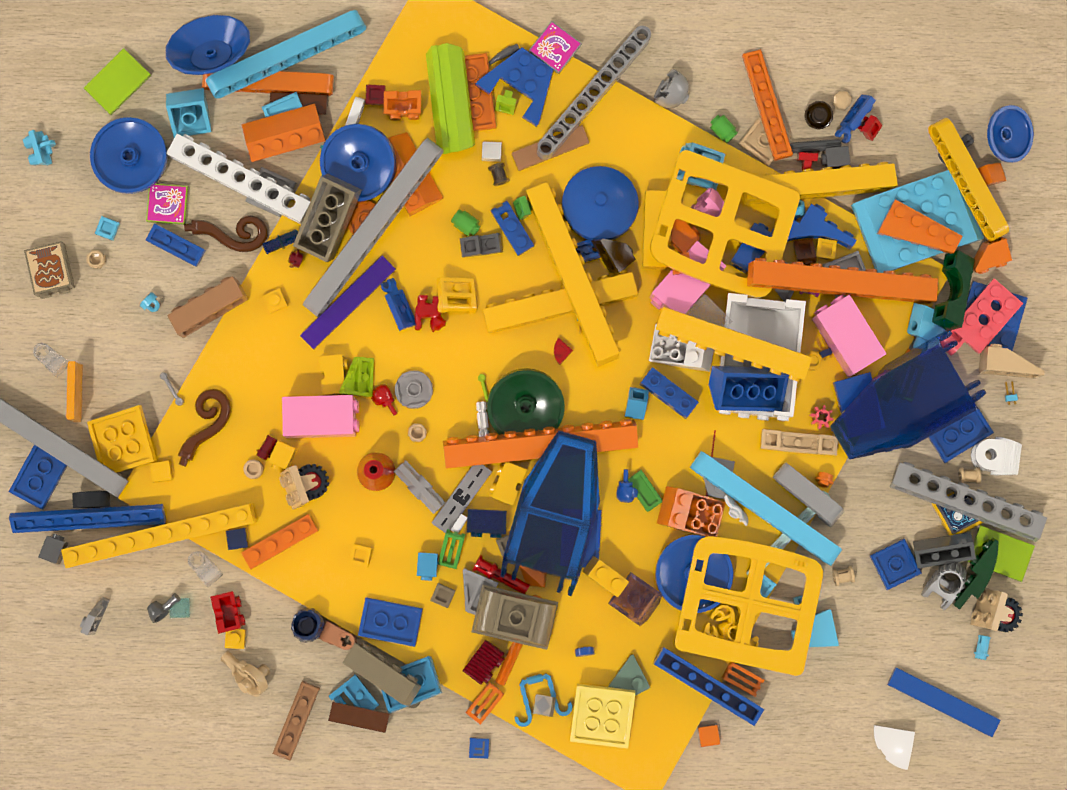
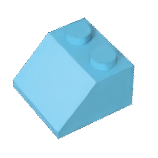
[166,88,211,138]

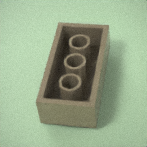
[293,174,362,262]

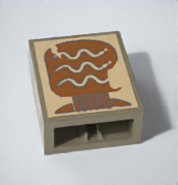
[24,241,75,299]

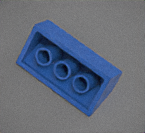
[709,366,789,412]

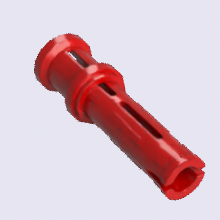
[472,555,530,594]

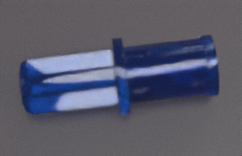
[262,230,298,254]

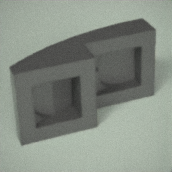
[460,233,503,258]

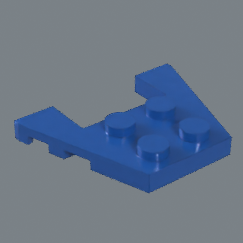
[475,48,553,127]

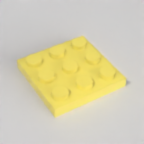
[570,683,635,749]

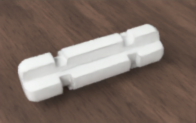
[476,401,489,437]

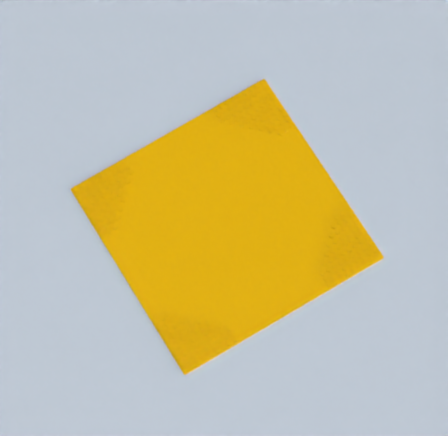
[118,0,947,790]

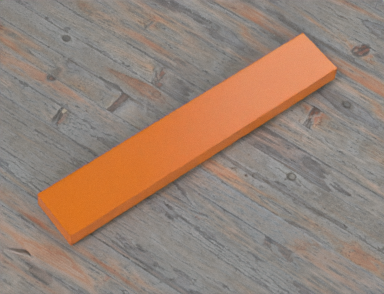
[742,49,793,161]

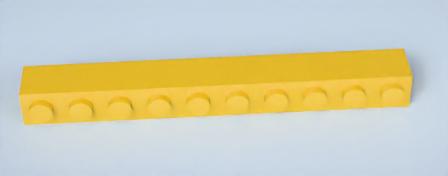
[526,183,621,367]
[61,503,257,569]

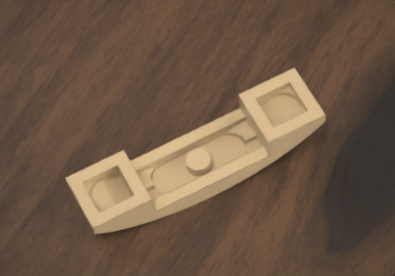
[760,429,838,456]

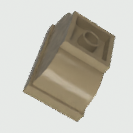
[471,584,558,650]

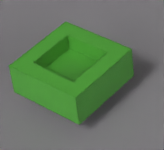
[513,196,532,220]

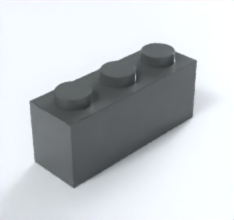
[913,532,976,568]

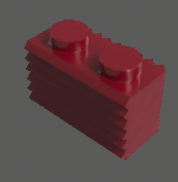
[463,640,505,685]

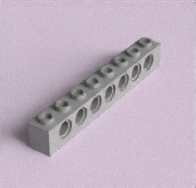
[890,462,1047,542]

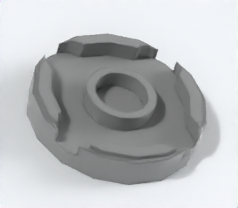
[395,371,433,409]

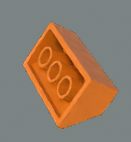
[242,103,326,162]
[388,132,443,217]

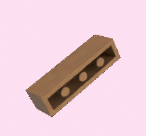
[167,276,249,338]

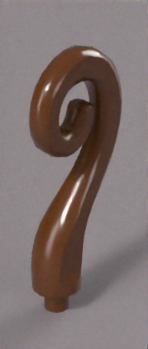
[184,216,268,252]
[178,389,231,467]

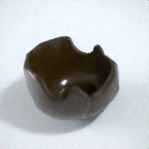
[804,101,833,130]

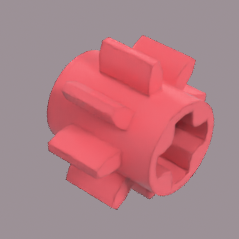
[809,405,834,429]

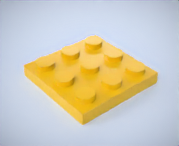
[87,405,157,473]

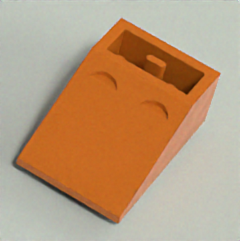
[657,486,726,537]

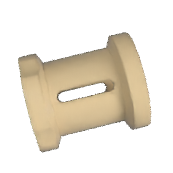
[958,467,981,484]
[832,566,855,586]

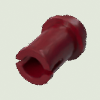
[256,435,278,461]

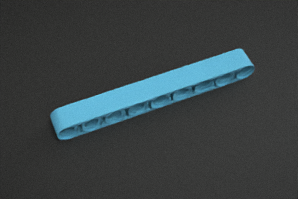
[206,10,366,99]
[690,451,842,566]

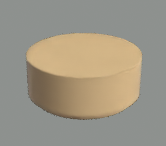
[243,460,263,479]

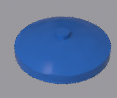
[90,117,167,194]
[320,124,396,201]
[562,166,639,240]
[655,535,733,613]

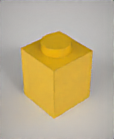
[268,441,297,472]

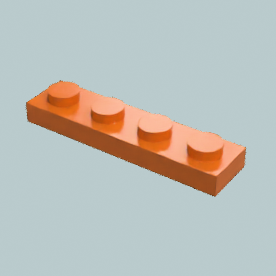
[241,514,318,570]

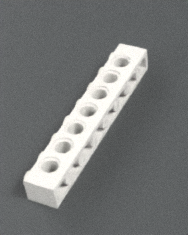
[166,134,311,224]

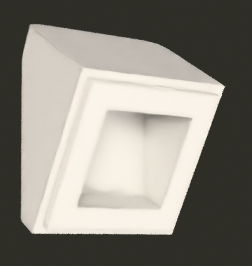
[482,142,502,162]

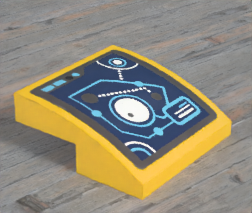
[932,492,984,535]

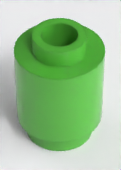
[710,115,738,143]
[451,209,480,237]

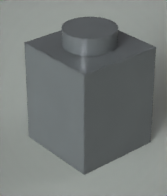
[821,146,851,169]
[38,534,68,564]

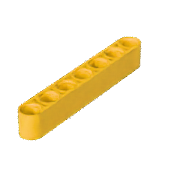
[928,118,1009,242]

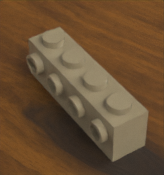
[342,643,422,706]

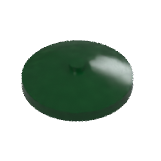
[487,368,565,435]

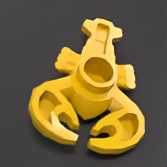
[702,604,759,647]

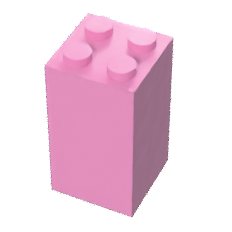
[650,241,726,314]
[812,295,887,377]
[282,395,359,438]

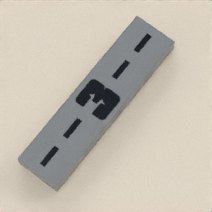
[432,465,492,533]

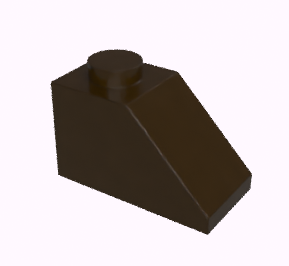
[591,238,636,273]

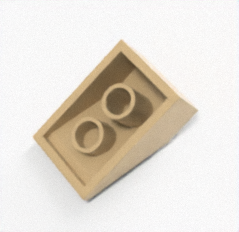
[979,344,1045,379]

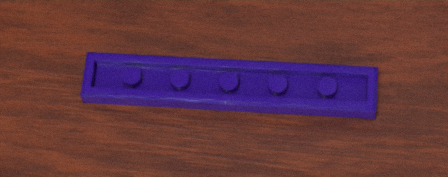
[300,256,396,350]

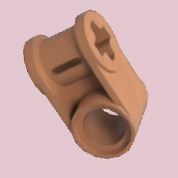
[319,620,357,650]

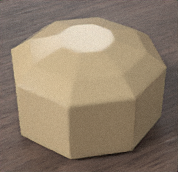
[833,91,852,111]
[87,250,106,269]
[408,423,427,442]

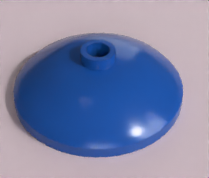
[987,105,1034,163]

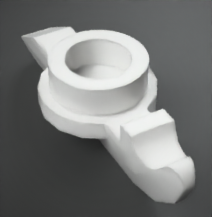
[724,494,748,526]

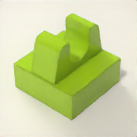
[495,90,517,115]

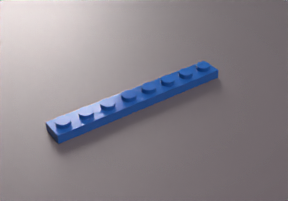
[9,504,166,533]

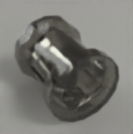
[488,162,510,186]

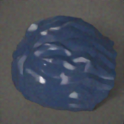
[291,608,325,643]

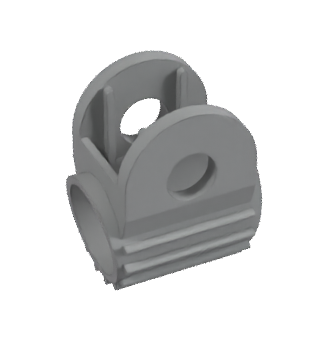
[921,562,967,610]

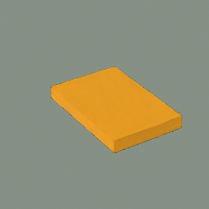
[66,361,83,422]

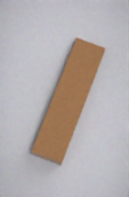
[512,125,589,171]
[272,681,320,761]

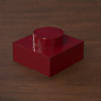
[365,84,386,106]

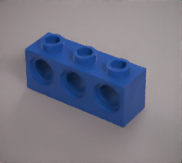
[640,367,699,419]

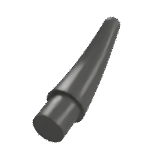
[489,44,519,65]

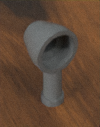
[147,593,181,623]

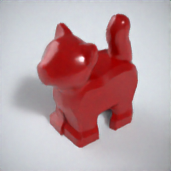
[415,295,446,332]

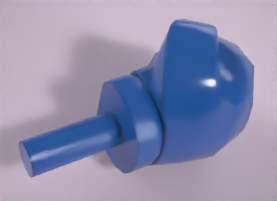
[616,469,638,503]

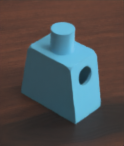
[907,303,946,352]
[791,609,839,647]

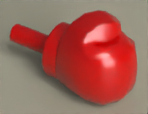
[371,384,398,416]

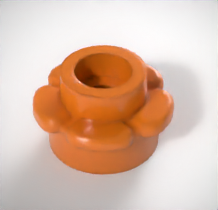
[815,472,834,488]

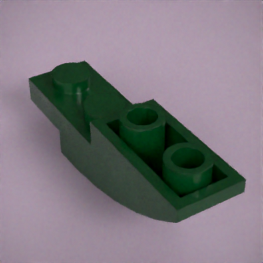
[952,537,999,610]

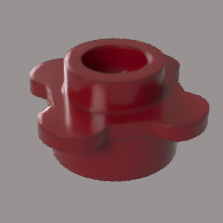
[288,249,303,268]

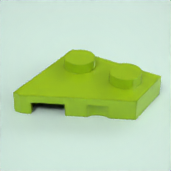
[339,357,374,397]

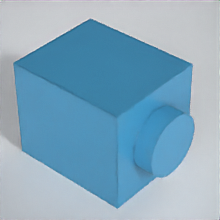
[625,387,649,420]
[417,552,438,581]

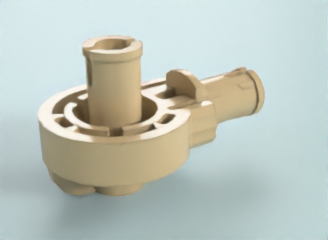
[220,651,270,697]

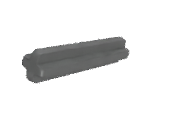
[790,139,841,154]

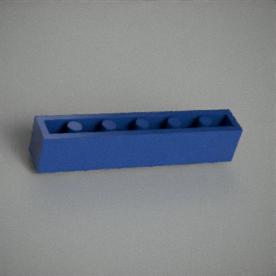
[653,647,765,726]

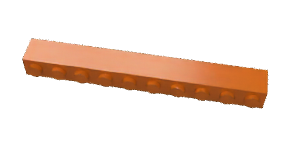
[747,258,938,304]
[443,419,638,468]

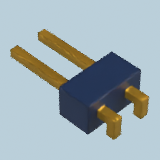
[816,337,832,361]

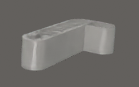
[773,462,844,527]

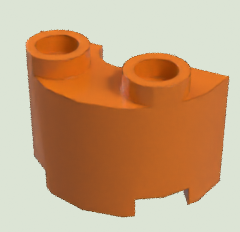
[383,90,421,121]

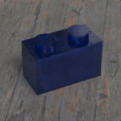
[467,509,507,538]

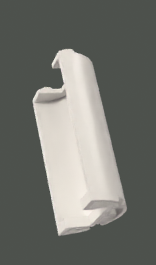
[719,293,806,421]

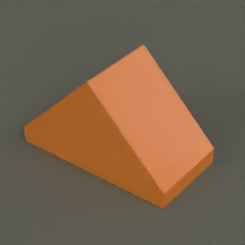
[977,163,1006,187]

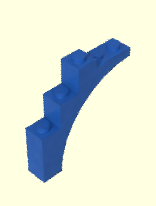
[729,204,856,274]

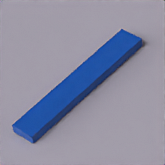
[887,667,1001,737]

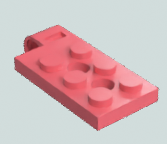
[938,278,1023,356]

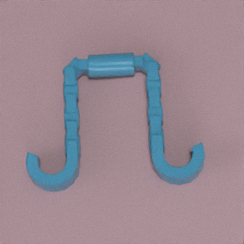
[515,673,572,727]

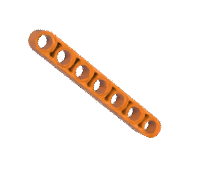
[202,71,334,96]

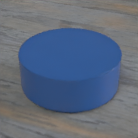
[575,647,595,657]

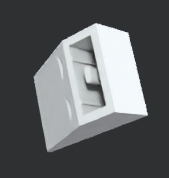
[649,324,714,372]

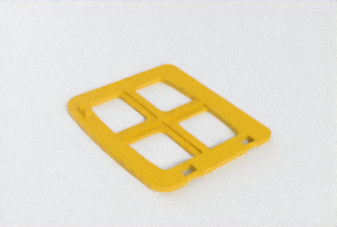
[650,150,800,298]
[675,536,823,676]

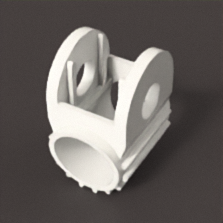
[970,437,1022,475]

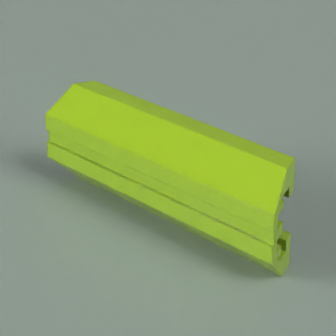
[426,43,475,154]

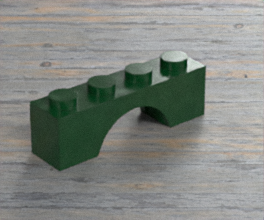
[932,250,975,331]

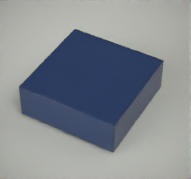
[226,528,248,550]

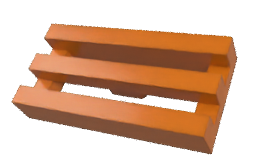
[722,662,764,697]
[465,682,504,725]

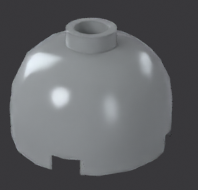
[654,69,689,108]

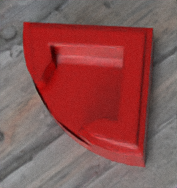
[554,338,573,365]

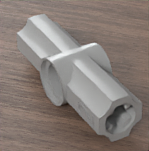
[394,461,445,514]

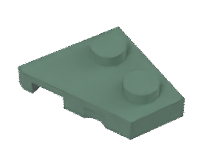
[608,654,650,696]

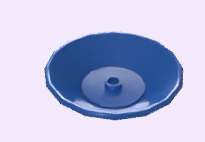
[165,15,250,75]

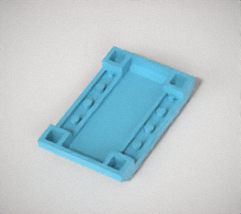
[851,170,984,273]

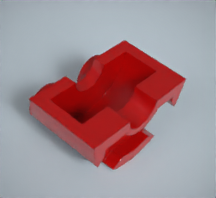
[210,591,246,634]

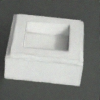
[451,514,467,533]

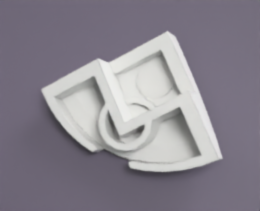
[874,725,915,770]

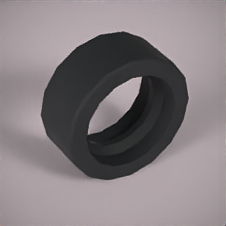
[72,491,110,509]

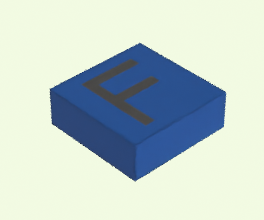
[469,738,489,759]

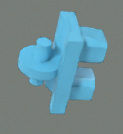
[23,130,56,166]

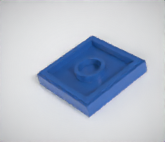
[870,539,922,590]

